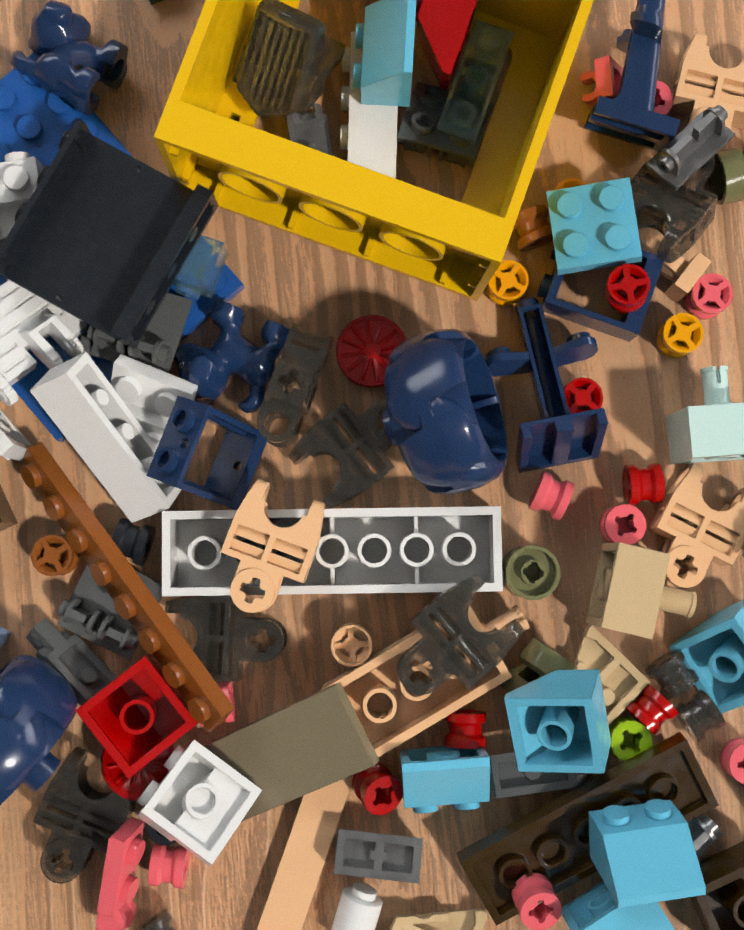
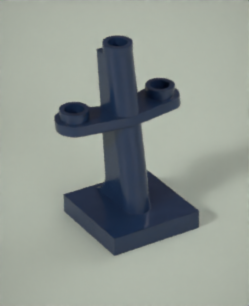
[584,0,681,152]
[485,298,608,473]

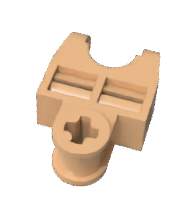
[670,33,744,130]
[648,463,744,588]
[220,479,325,613]

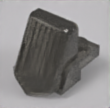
[233,0,346,117]

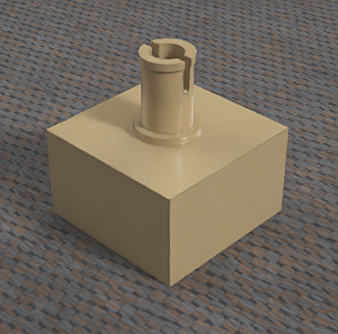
[585,542,697,640]

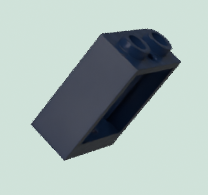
[537,247,665,342]
[146,396,269,510]

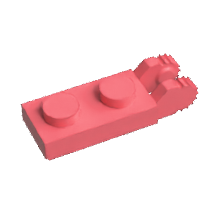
[95,817,146,930]

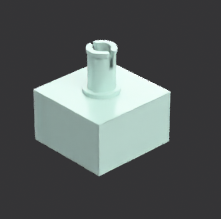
[666,366,744,465]

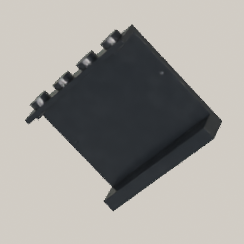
[0,119,218,349]

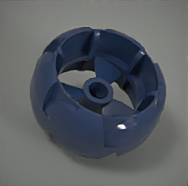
[383,329,508,494]
[0,655,77,805]

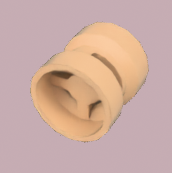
[331,622,373,667]

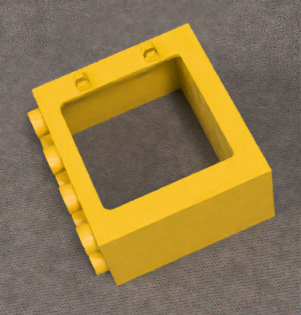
[154,0,594,301]

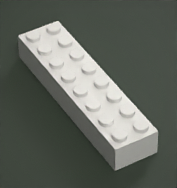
[162,506,503,596]

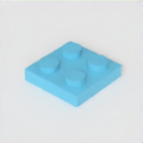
[546,177,642,275]

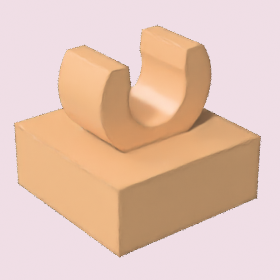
[660,251,712,302]

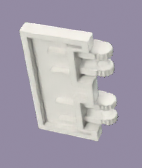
[0,280,87,406]

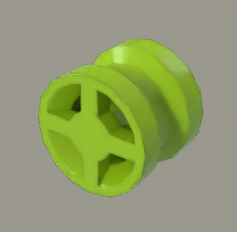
[609,717,652,761]

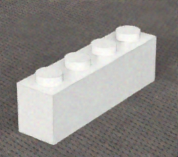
[340,32,398,179]
[30,352,182,523]

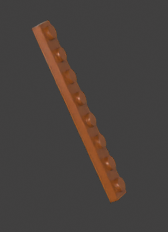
[20,442,235,733]

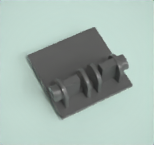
[397,82,493,168]
[87,293,193,373]
[57,564,163,660]

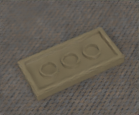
[204,682,380,822]

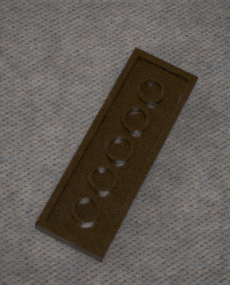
[456,732,719,926]

